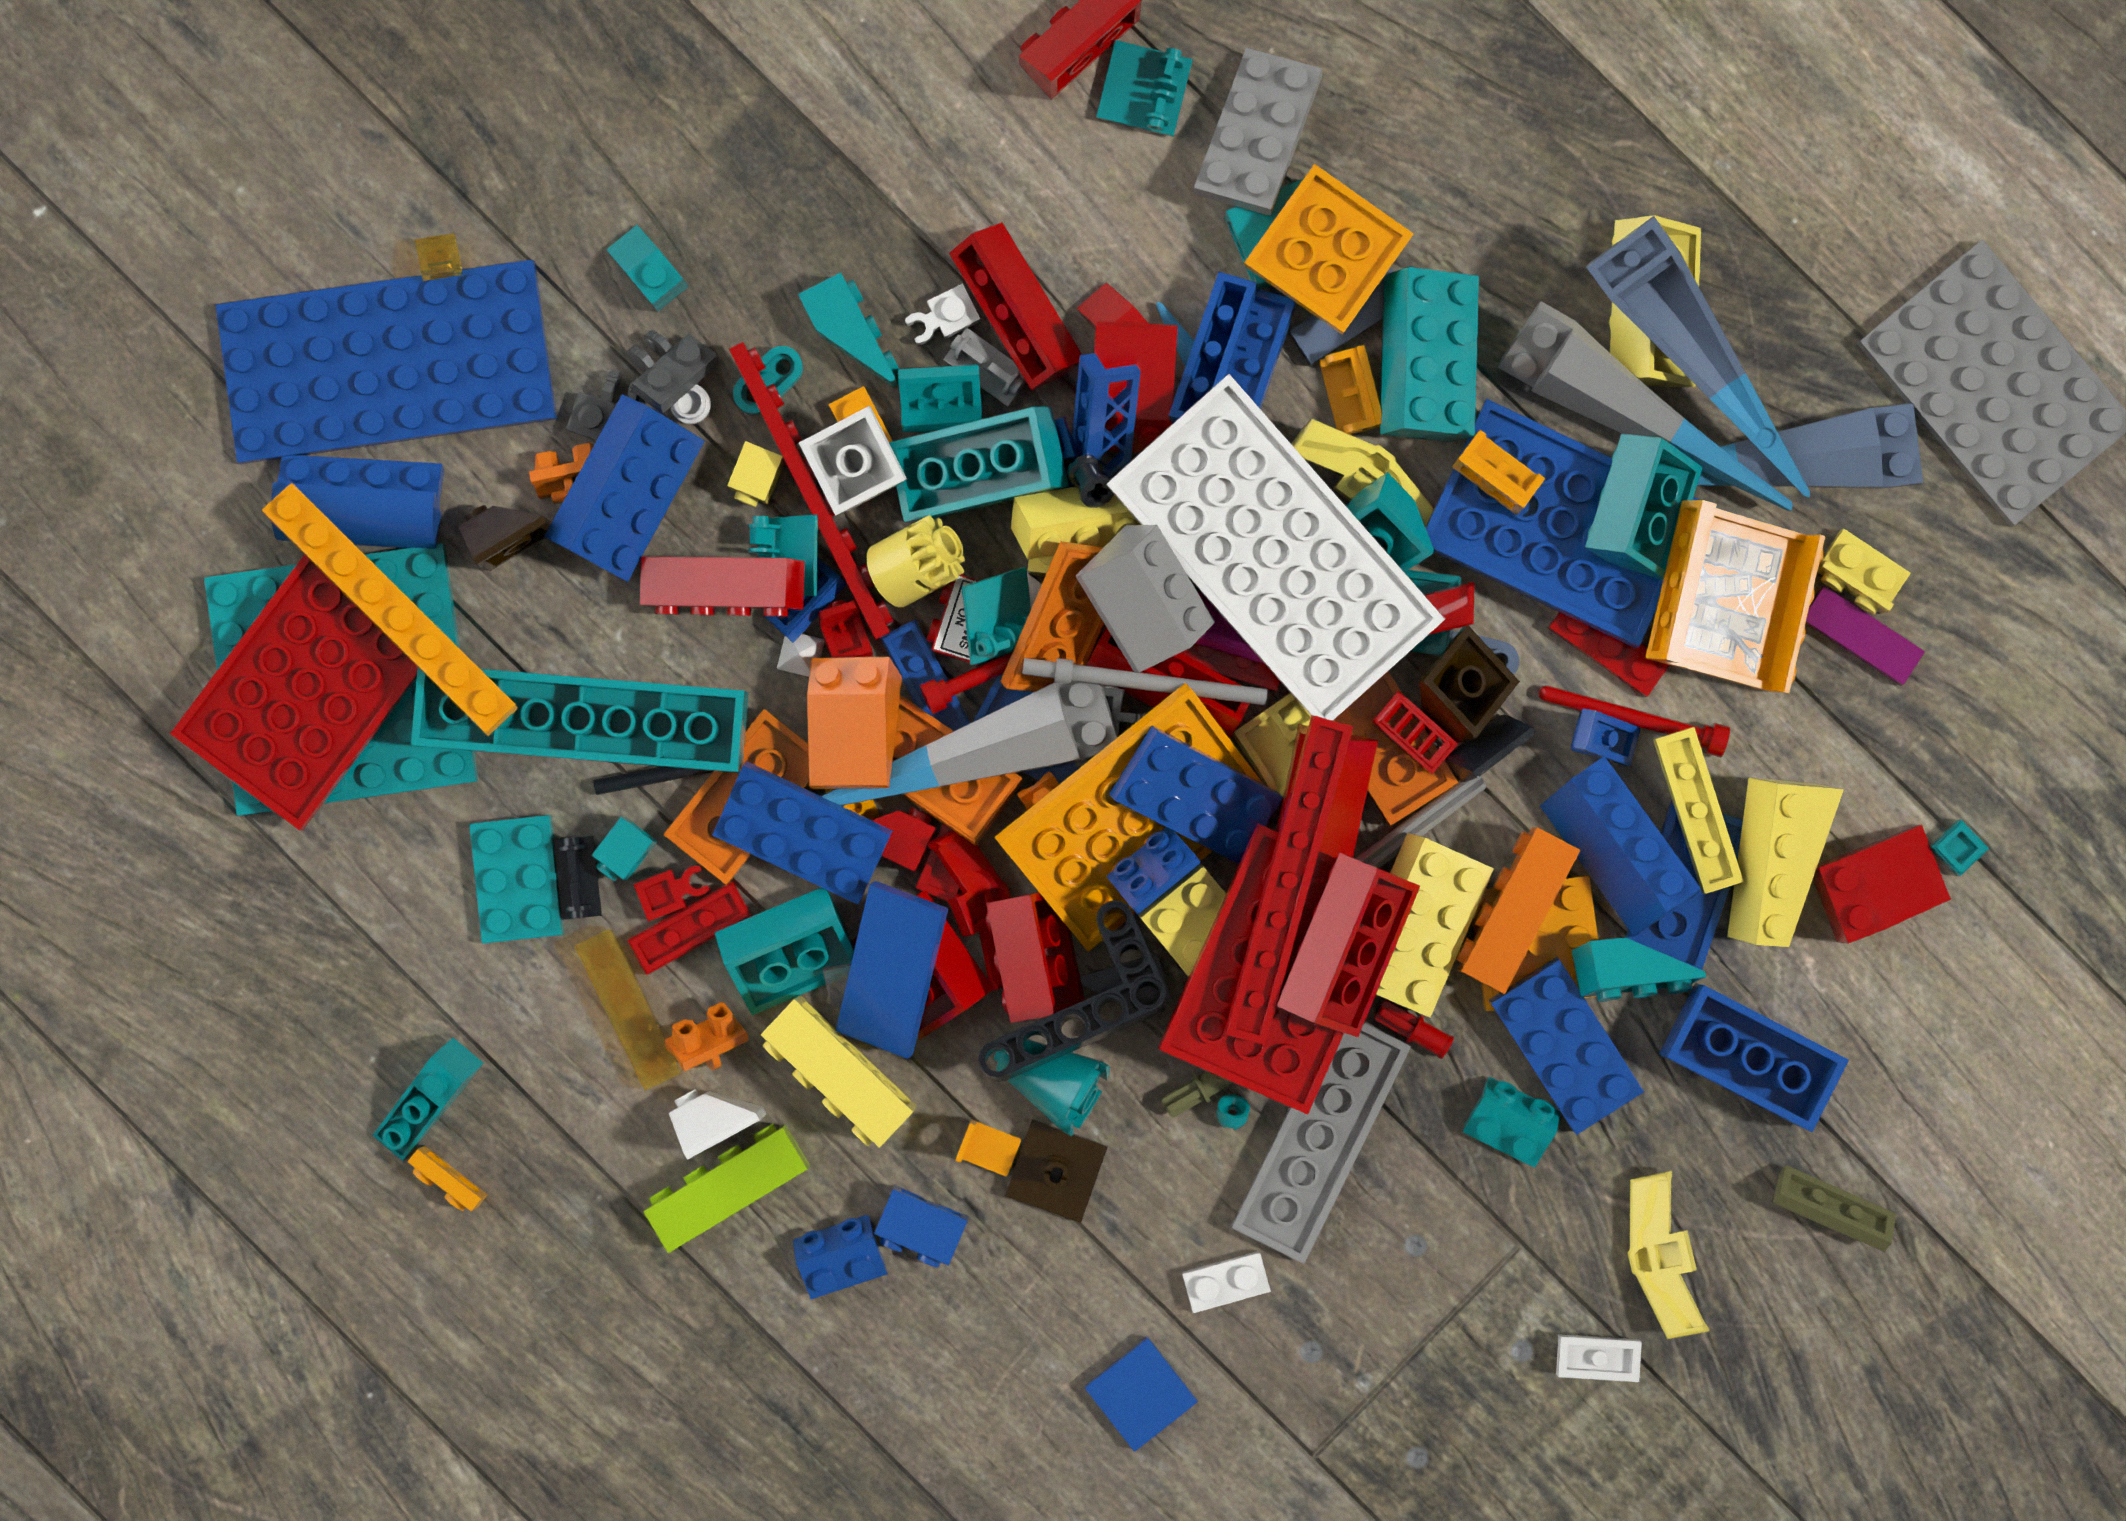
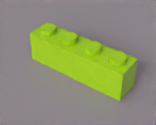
[643,1123,810,1253]

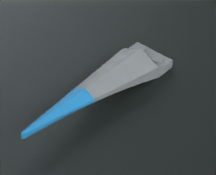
[1498,301,1793,511]
[821,680,1119,806]

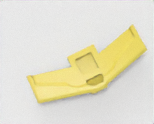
[1291,419,1434,527]
[1627,1171,1710,1339]

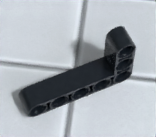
[978,900,1167,1082]

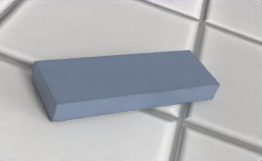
[1289,267,1394,366]

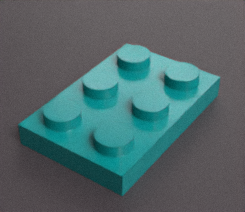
[469,815,564,944]

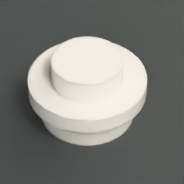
[671,385,711,424]

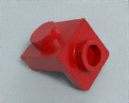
[818,600,873,658]

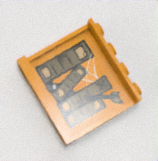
[1645,500,1825,693]

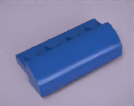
[1169,272,1296,424]
[271,455,444,549]

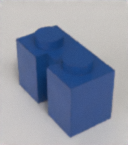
[874,1185,969,1268]

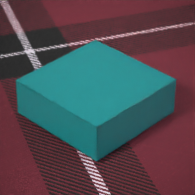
[1930,819,1989,876]

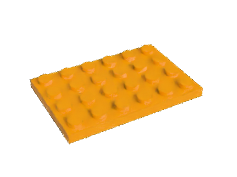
[994,683,1262,952]

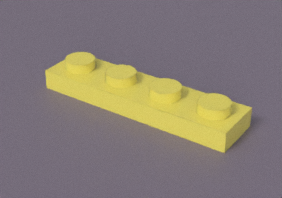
[1653,727,1744,894]

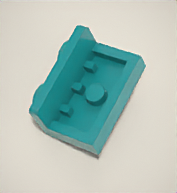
[898,365,982,433]
[1463,1077,1560,1168]

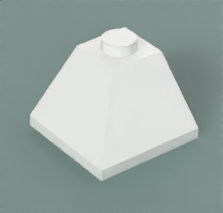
[669,1089,767,1160]

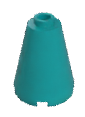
[994,1039,1111,1136]

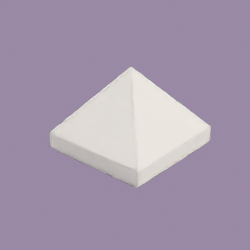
[777,634,825,677]

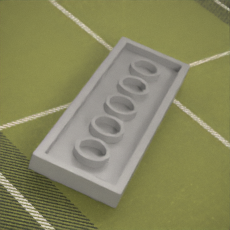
[1231,1023,1411,1264]

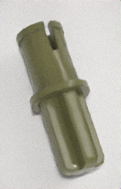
[1161,1071,1234,1117]

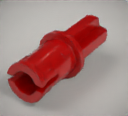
[1375,1000,1454,1059]

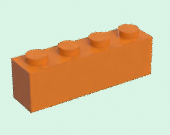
[1455,827,1580,994]

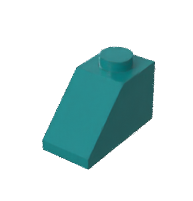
[607,225,689,312]

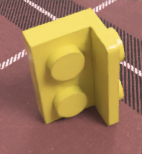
[1817,529,1911,615]

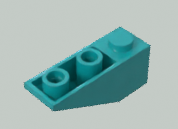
[798,272,899,387]
[1571,937,1706,1002]
[372,1037,484,1161]

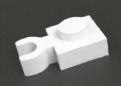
[905,283,981,345]

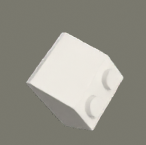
[799,406,907,516]

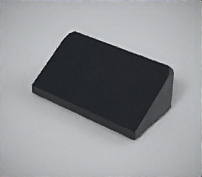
[1446,714,1536,782]

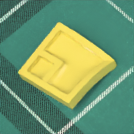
[1232,693,1311,796]

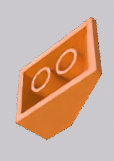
[807,657,902,789]

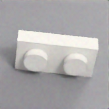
[1182,1251,1271,1313]
[1556,1334,1642,1382]

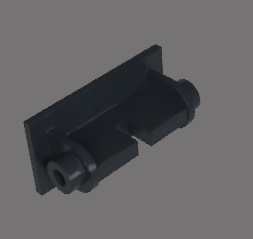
[553,836,602,920]

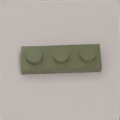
[1773,1165,1896,1252]

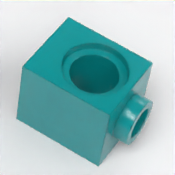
[592,817,658,881]

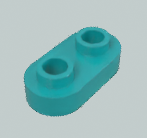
[733,346,803,416]

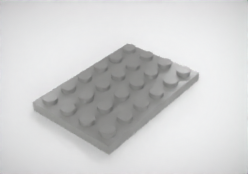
[1856,239,2126,527]

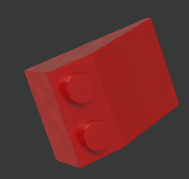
[1094,321,1178,453]
[1813,825,1951,944]

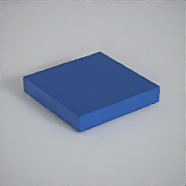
[1085,1336,1198,1452]

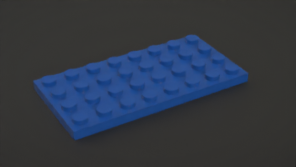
[215,260,557,464]

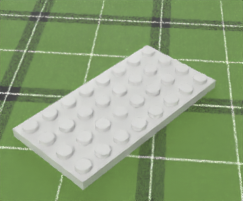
[1106,374,1445,721]

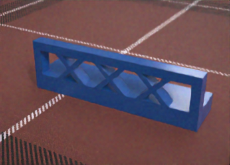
[1067,353,1141,488]

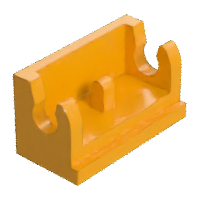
[1319,345,1382,435]
[1452,429,1545,515]

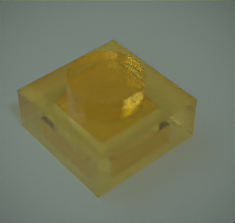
[415,233,463,281]

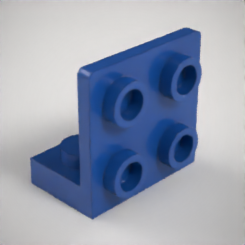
[1106,827,1200,915]

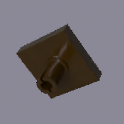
[1005,1119,1108,1223]

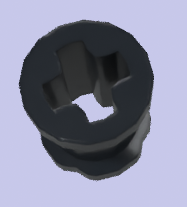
[1067,455,1114,508]

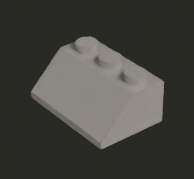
[1076,525,1215,673]

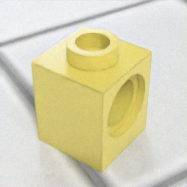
[727,441,786,508]

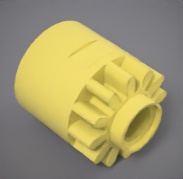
[867,515,965,607]

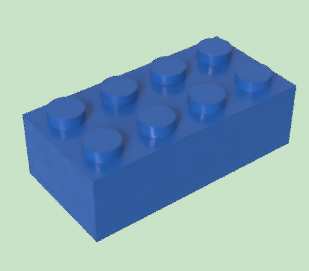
[544,394,705,582]
[1658,983,1849,1132]

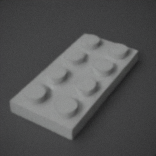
[1194,48,1322,216]

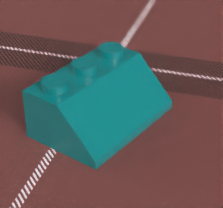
[1585,434,1703,580]
[714,887,855,1015]

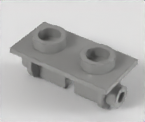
[943,327,1026,407]

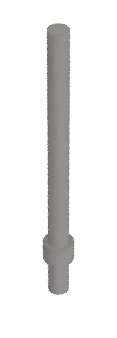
[1022,658,1267,705]

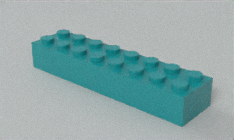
[411,668,749,773]

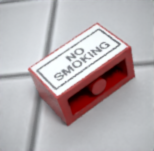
[927,575,979,667]

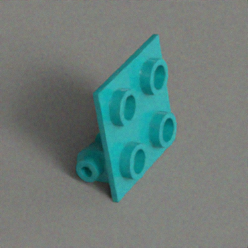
[1096,40,1193,137]
[748,515,818,597]
[962,567,1031,665]

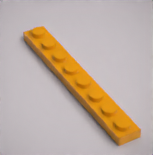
[262,483,518,736]

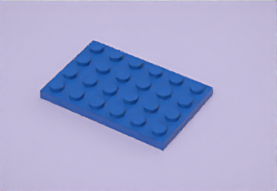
[1425,399,1699,648]

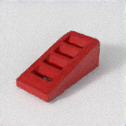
[1370,691,1458,775]

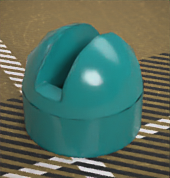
[1216,1094,1250,1130]

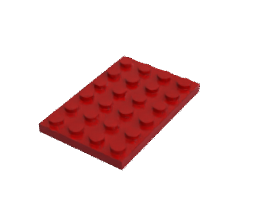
[170,554,448,831]
[1158,823,1344,1115]

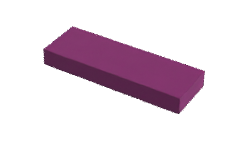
[1805,585,1925,686]

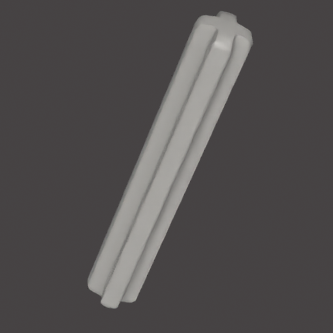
[1355,776,1486,869]

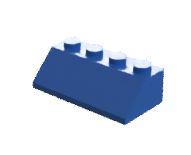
[1540,756,1701,937]

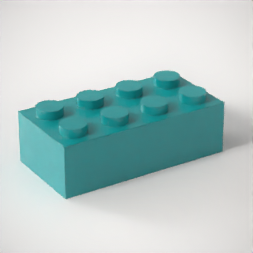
[1380,267,1479,442]
[889,407,1069,522]

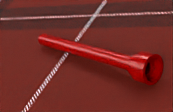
[919,652,1013,714]
[1538,685,1730,758]

